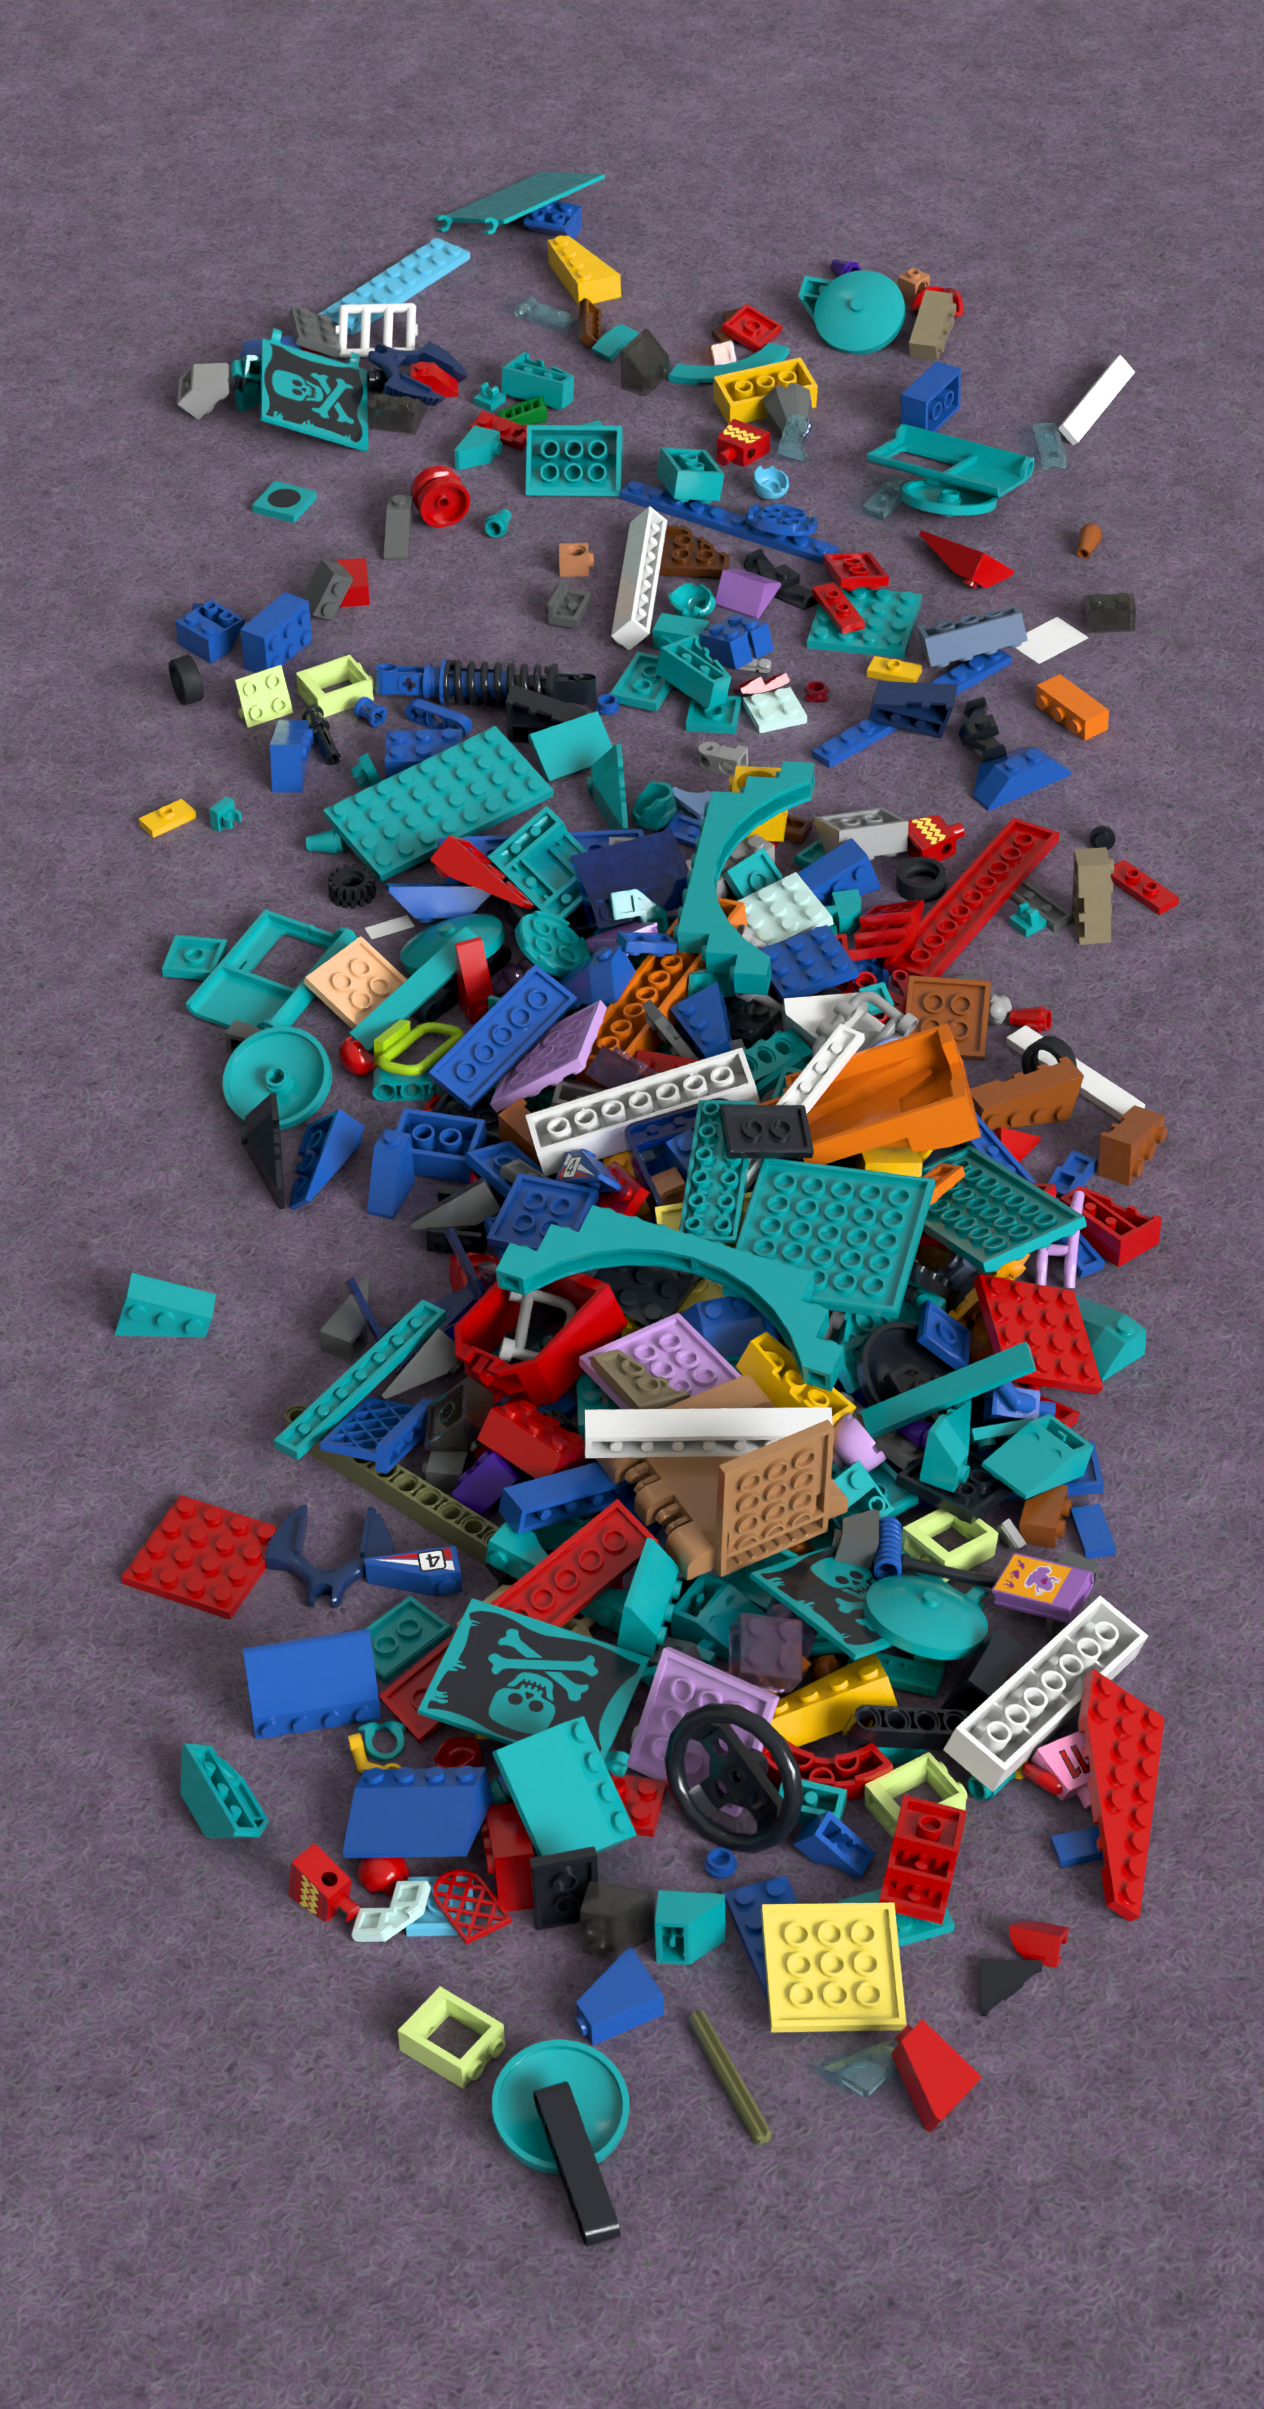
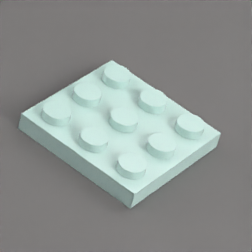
[738,872,834,945]

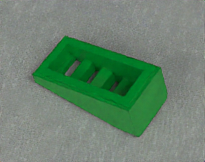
[497,396,547,425]

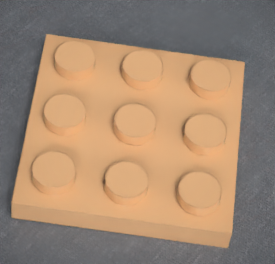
[304,936,407,1030]

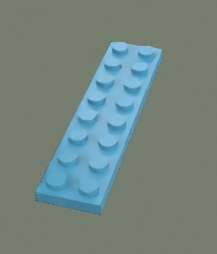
[318,238,470,336]

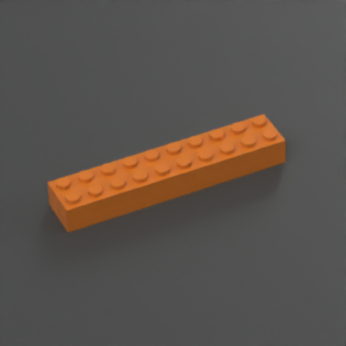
[575,897,748,1088]

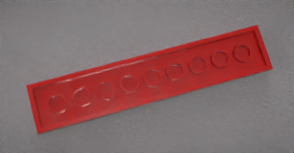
[884,817,1059,979]
[378,1499,659,1744]

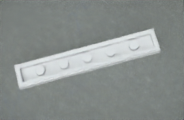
[1058,355,1135,445]
[1006,1025,1145,1122]

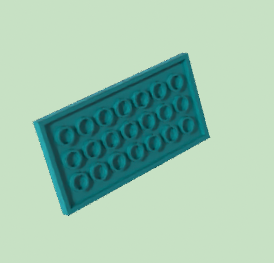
[323,726,554,883]
[921,1145,1087,1273]

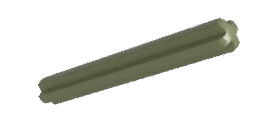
[688,2010,772,2145]

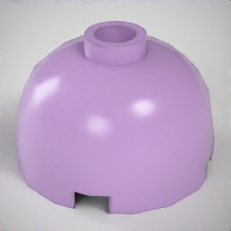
[832,1412,887,1472]

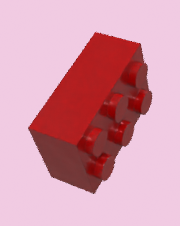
[477,1401,587,1479]

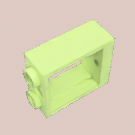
[296,655,375,717]
[902,1509,998,1582]
[865,1752,967,1838]
[398,1987,506,2089]

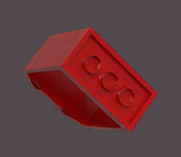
[454,1272,628,1407]

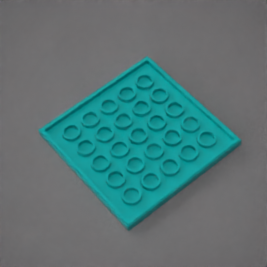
[722,1158,935,1319]

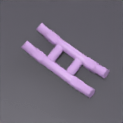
[1035,1191,1085,1288]

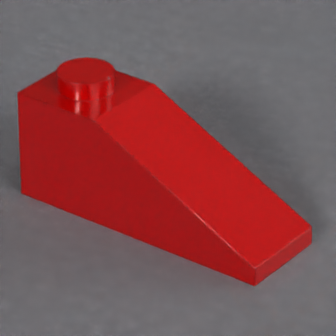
[455,937,494,1025]

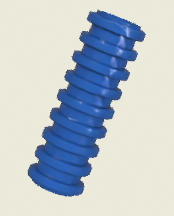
[874,1516,902,1580]

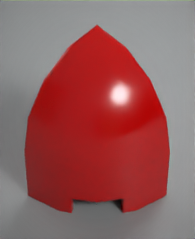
[1009,1921,1069,1968]

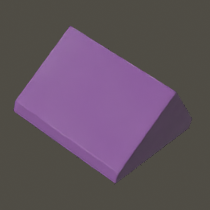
[715,569,781,620]

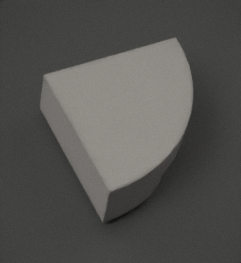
[993,1518,1027,1550]

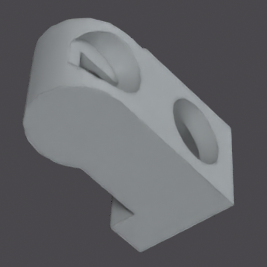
[698,741,749,777]

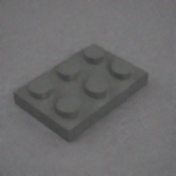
[288,307,341,358]

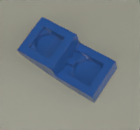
[1047,1150,1098,1196]

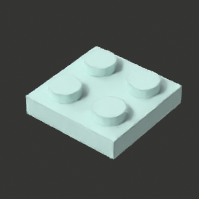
[743,687,807,733]

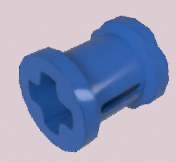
[354,696,387,727]

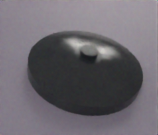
[856,1321,956,1407]

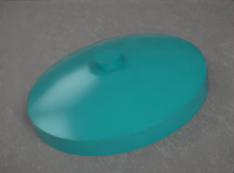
[814,270,906,355]
[901,479,998,517]
[400,914,505,975]
[223,1026,332,1130]
[863,1575,988,1660]
[491,2039,630,2174]

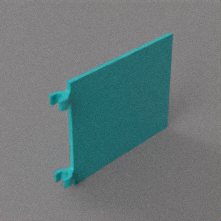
[433,172,605,234]

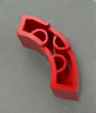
[762,1740,893,1801]

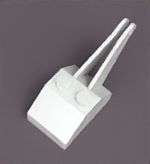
[782,992,895,1050]

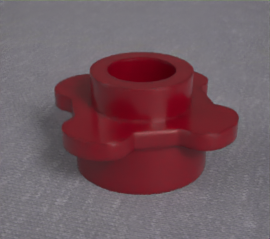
[804,681,829,703]

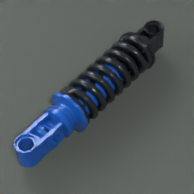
[375,658,596,708]

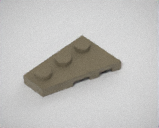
[590,1349,690,1409]

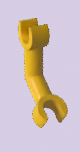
[348,1733,401,1773]

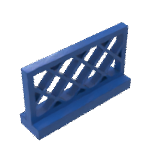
[320,1396,434,1474]

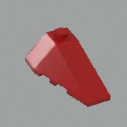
[430,835,534,909]

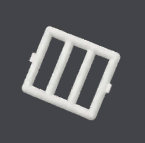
[336,303,418,358]

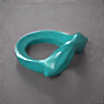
[358,1721,406,1761]

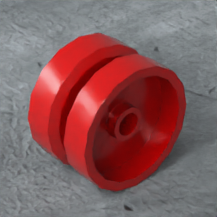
[410,465,470,528]

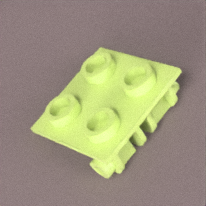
[235,665,293,728]

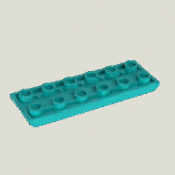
[679,1100,756,1243]

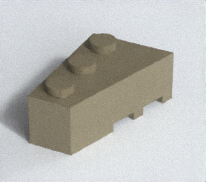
[909,290,956,361]
[1071,847,1114,945]

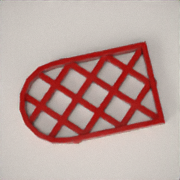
[433,1869,512,1945]

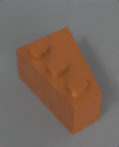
[498,1098,558,1180]
[1098,1105,1168,1186]

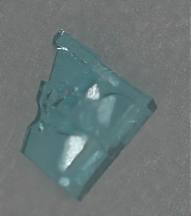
[815,2040,899,2099]

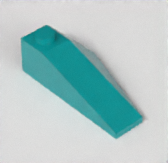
[587,744,628,830]
[1075,1294,1147,1382]
[919,1398,971,1492]

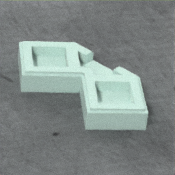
[351,1881,431,1942]

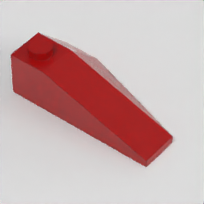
[919,530,1014,589]

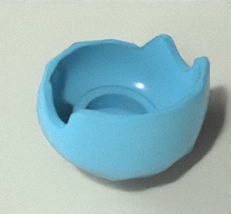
[753,466,789,500]

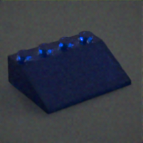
[570,829,689,933]

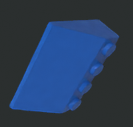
[243,1629,381,1739]
[342,1766,494,1858]

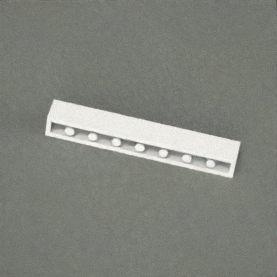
[611,506,667,650]
[584,1407,833,1458]

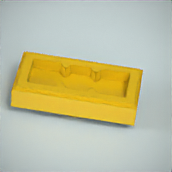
[867,656,922,683]
[138,799,197,838]

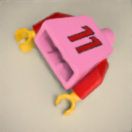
[1015,1730,1091,1810]

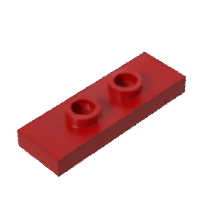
[812,582,865,634]
[1111,859,1179,915]

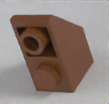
[1019,1485,1072,1549]

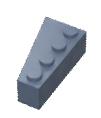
[917,606,1028,668]

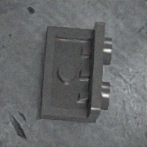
[545,577,592,629]

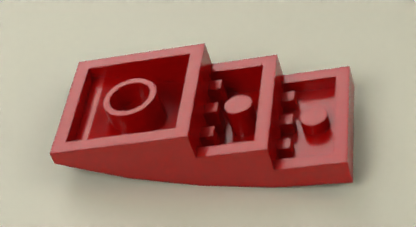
[849,899,925,961]
[879,1795,967,1925]

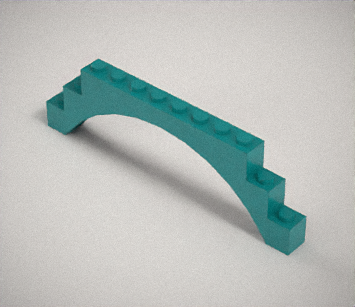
[673,761,815,995]
[496,1205,844,1391]

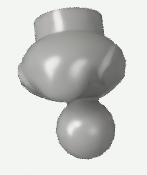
[988,993,1012,1026]

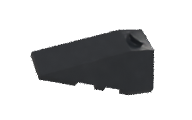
[240,1093,285,1209]

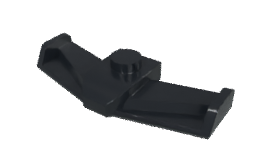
[743,549,818,610]
[958,697,1007,762]

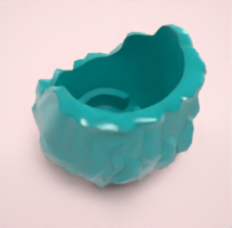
[631,781,677,831]

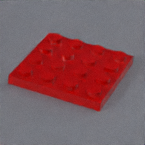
[973,1274,1103,1394]
[121,1495,280,1620]

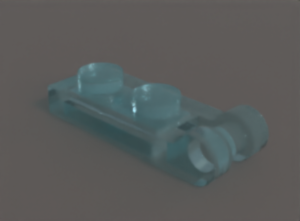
[514,296,578,334]
[1032,422,1067,470]
[862,475,910,521]

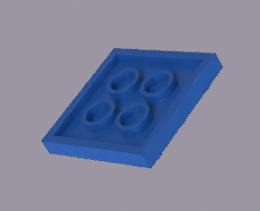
[759,924,859,1003]
[486,1173,600,1251]

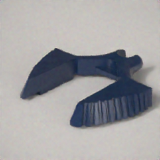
[367,341,468,406]
[265,1505,394,1608]

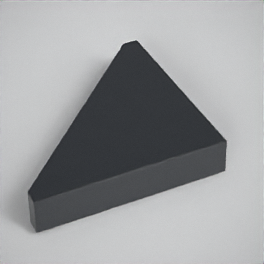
[980,1959,1042,2017]

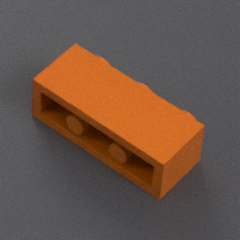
[1035,674,1109,741]

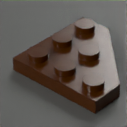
[659,526,730,578]

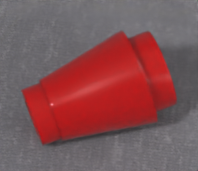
[1010,1006,1052,1033]

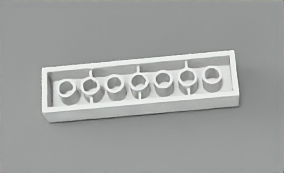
[525,1048,760,1176]
[944,1596,1148,1792]

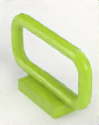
[373,1019,464,1076]

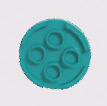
[515,911,590,978]

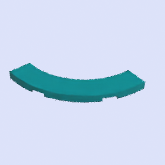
[668,342,789,385]

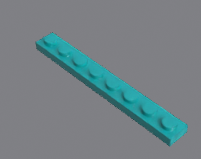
[274,1300,447,1461]

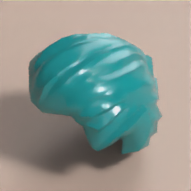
[667,583,716,620]

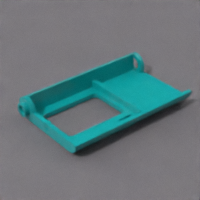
[867,423,1035,497]
[186,909,358,1030]

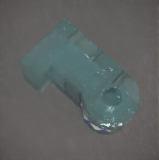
[777,414,812,462]

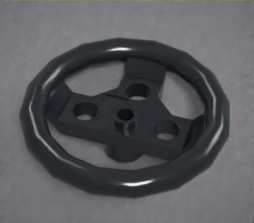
[664,1702,804,1854]

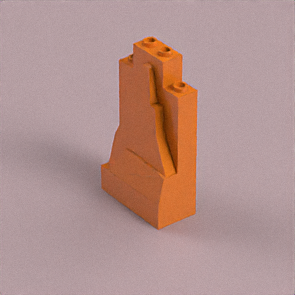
[757,1023,981,1165]

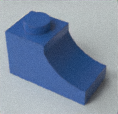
[793,1810,876,1879]

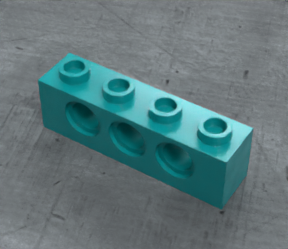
[743,1028,812,1084]

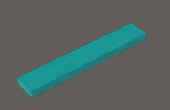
[349,926,485,1054]
[861,1341,1036,1439]

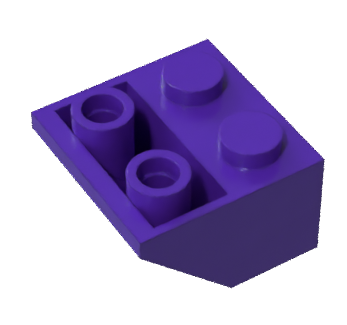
[452,1449,526,1516]

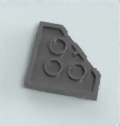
[642,999,700,1060]

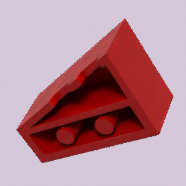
[1060,1186,1162,1267]
[481,1803,534,1912]

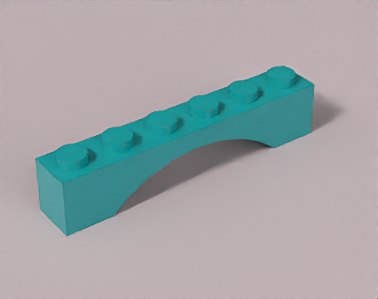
[485,1521,629,1634]

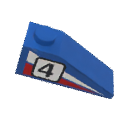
[555,1149,622,1193]
[364,1545,463,1596]

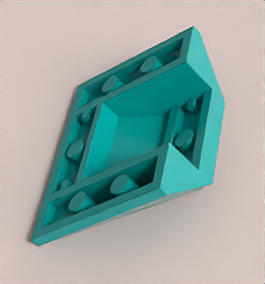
[487,806,615,919]

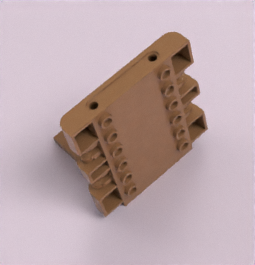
[595,1375,848,1581]

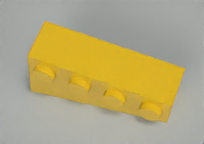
[547,236,621,306]
[736,1331,856,1426]
[771,1653,898,1747]

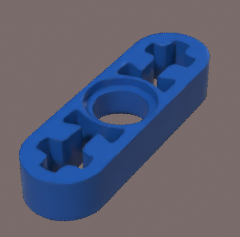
[405,698,472,738]

